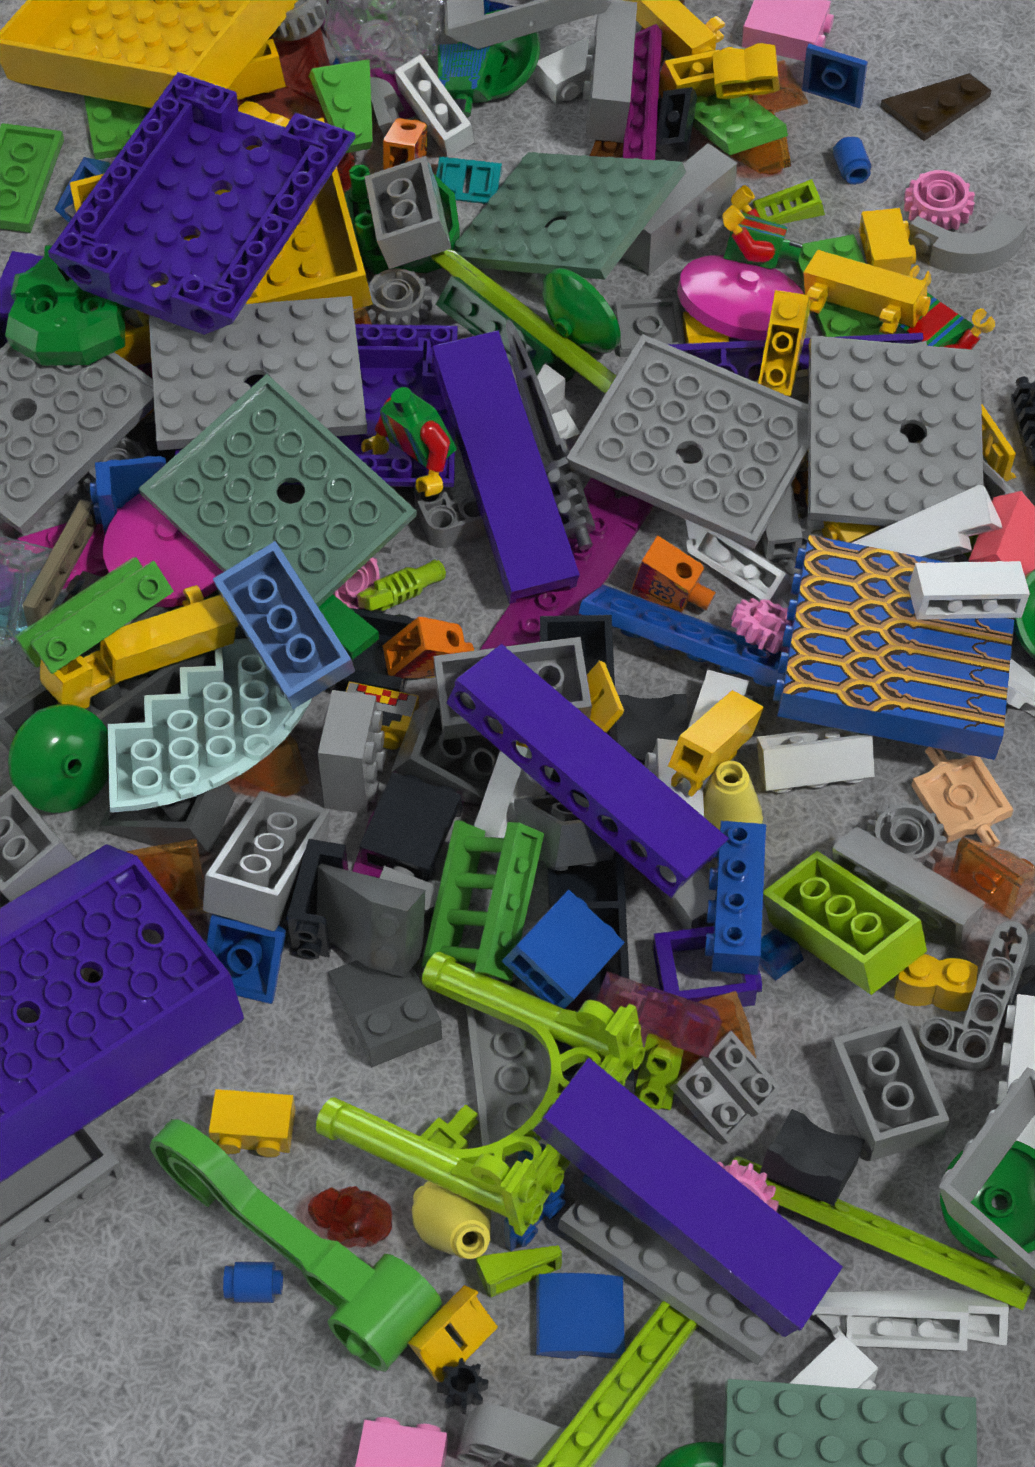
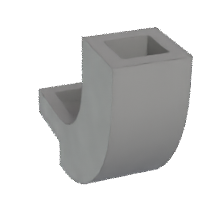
[908,211,1028,274]

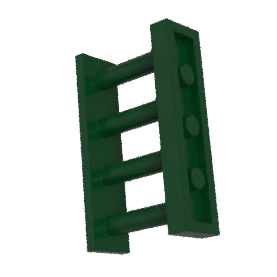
[435,276,576,382]

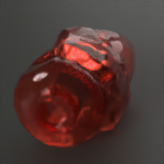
[308,1185,393,1248]

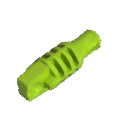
[357,559,446,611]

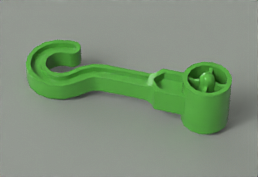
[149,1119,442,1372]

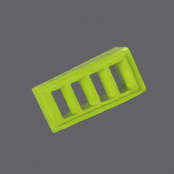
[752,179,825,224]
[475,1245,562,1297]

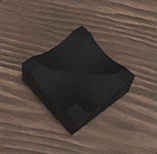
[617,694,688,766]
[760,1109,865,1206]

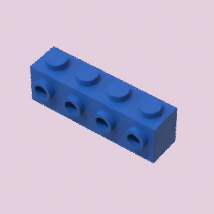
[705,821,766,975]

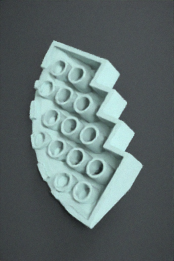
[108,638,312,813]

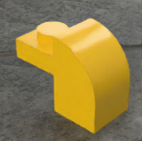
[40,650,120,709]

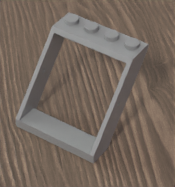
[444,0,612,49]
[938,1067,1035,1290]

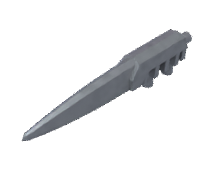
[506,319,596,550]

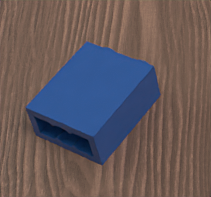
[502,890,625,1009]

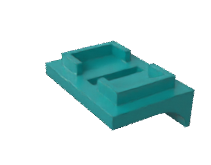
[436,156,503,204]

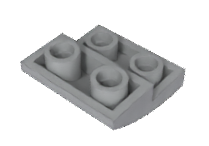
[670,1031,782,1145]

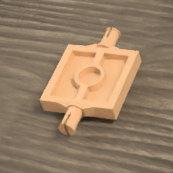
[911,747,1013,851]

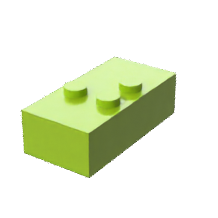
[763,851,927,995]

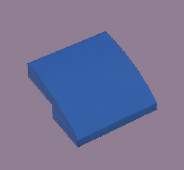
[536,1273,625,1359]

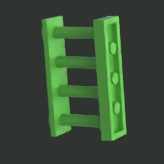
[14,557,174,674]
[421,820,544,982]

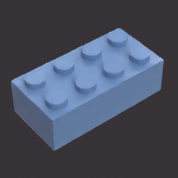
[213,541,355,709]

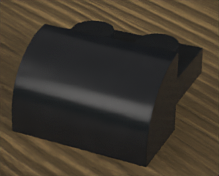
[655,87,697,162]

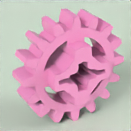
[731,598,792,654]

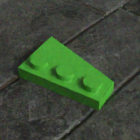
[309,59,373,153]

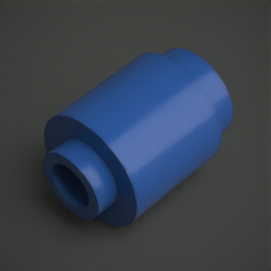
[832,137,871,185]
[223,1262,283,1303]

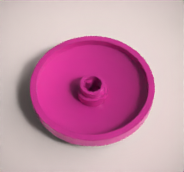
[677,255,804,341]
[103,494,223,607]

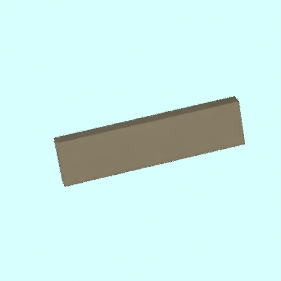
[22,500,97,627]

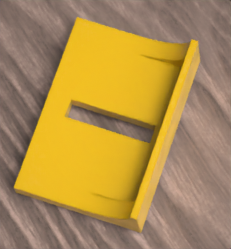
[981,404,1017,481]
[587,660,624,733]
[408,1285,498,1382]

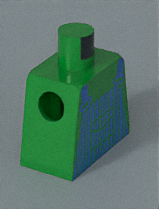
[438,43,505,118]

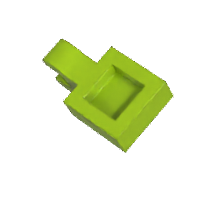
[420,1105,479,1149]

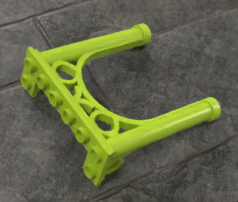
[316,952,645,1236]

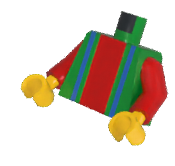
[722,185,803,269]
[895,265,995,350]
[361,387,457,497]

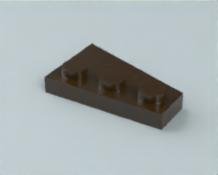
[880,73,992,141]

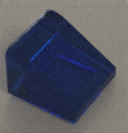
[759,929,804,981]

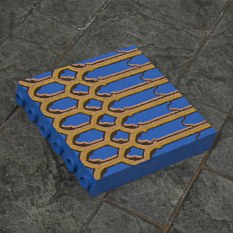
[773,535,1014,760]

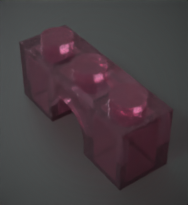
[596,972,722,1058]

